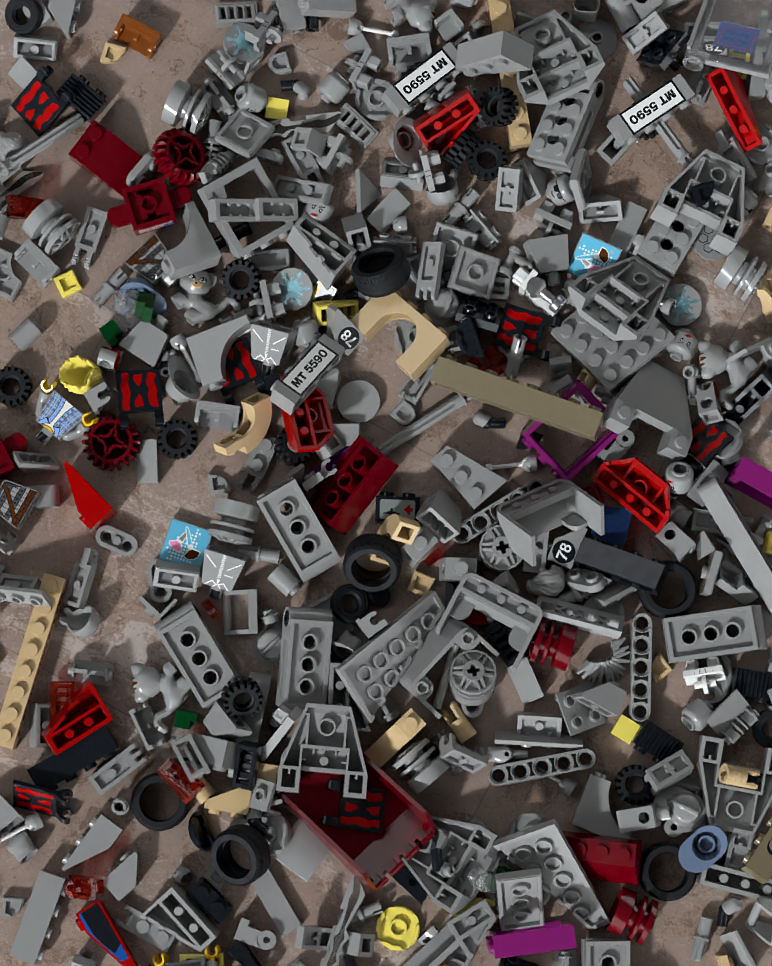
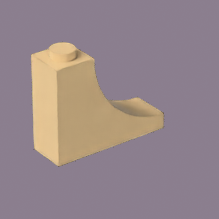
[364,708,426,768]

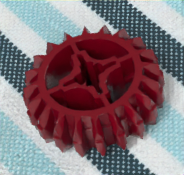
[151,127,209,186]
[82,413,141,472]

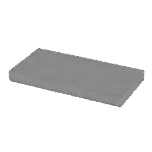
[495,868,544,931]

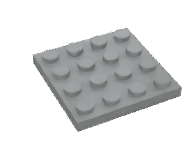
[551,310,675,394]

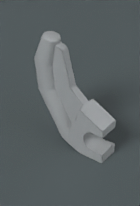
[708,655,733,704]

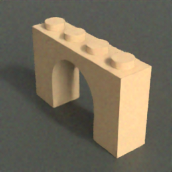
[350,291,451,382]

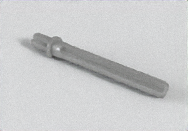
[623,77,694,168]
[0,113,85,178]
[377,393,473,455]

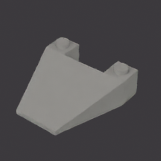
[649,149,745,256]
[602,360,693,463]
[276,703,368,799]
[695,735,772,836]

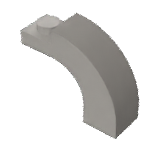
[295,925,375,957]

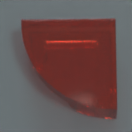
[423,548,444,568]
[201,599,220,620]

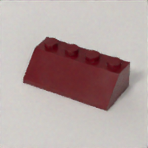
[308,435,398,535]
[562,831,642,885]

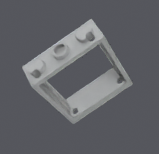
[197,157,294,260]

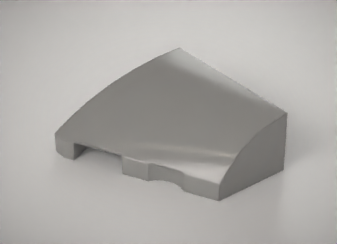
[715,548,759,606]

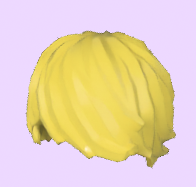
[58,355,102,394]

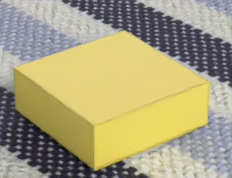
[265,97,290,121]
[53,269,83,299]
[610,714,641,745]

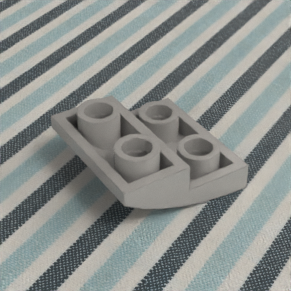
[272,818,330,882]

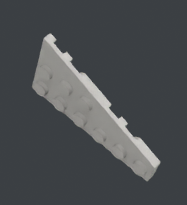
[335,590,445,723]
[493,818,611,930]

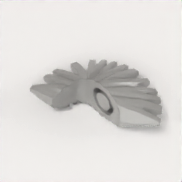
[576,637,630,684]

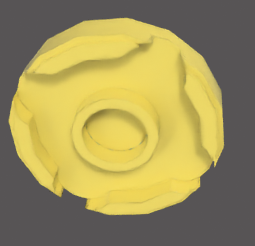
[376,905,420,951]

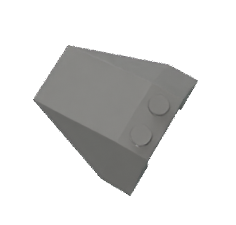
[515,10,605,105]
[568,255,670,341]
[402,816,499,915]

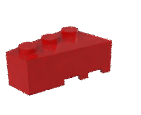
[412,87,481,160]
[41,679,113,755]

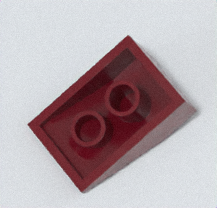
[68,120,143,197]

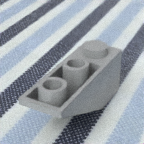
[61,813,125,871]

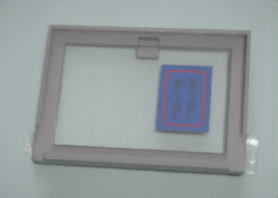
[682,0,772,79]

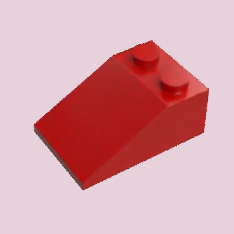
[64,461,117,530]

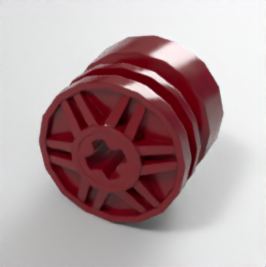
[529,617,578,671]
[605,886,659,945]

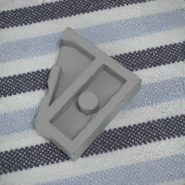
[446,898,496,960]

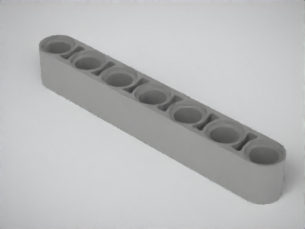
[697,476,772,613]

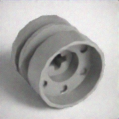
[161,80,213,136]
[22,197,81,256]
[712,244,768,302]
[207,497,260,545]
[478,525,522,573]
[449,650,497,706]
[391,737,450,796]

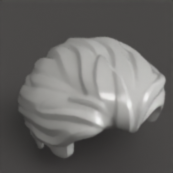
[526,565,566,597]

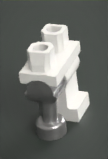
[512,266,567,317]

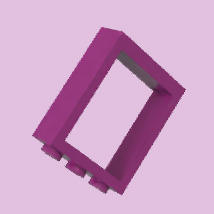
[520,379,619,480]
[724,457,772,509]
[486,919,577,959]

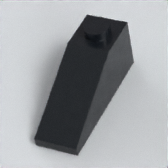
[722,366,772,425]

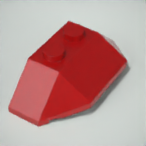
[280,375,335,453]
[591,457,671,534]

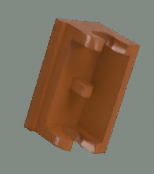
[113,13,162,59]

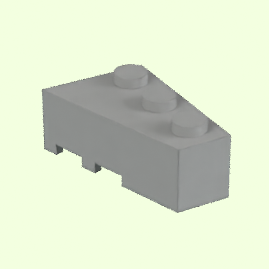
[286,213,357,291]
[430,445,507,511]

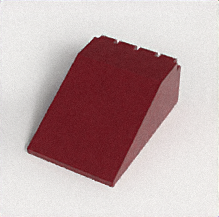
[275,752,437,893]

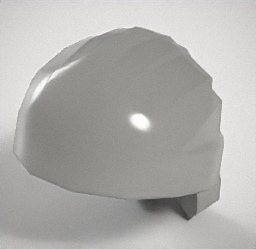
[0,131,29,161]
[426,168,459,207]
[57,605,100,638]

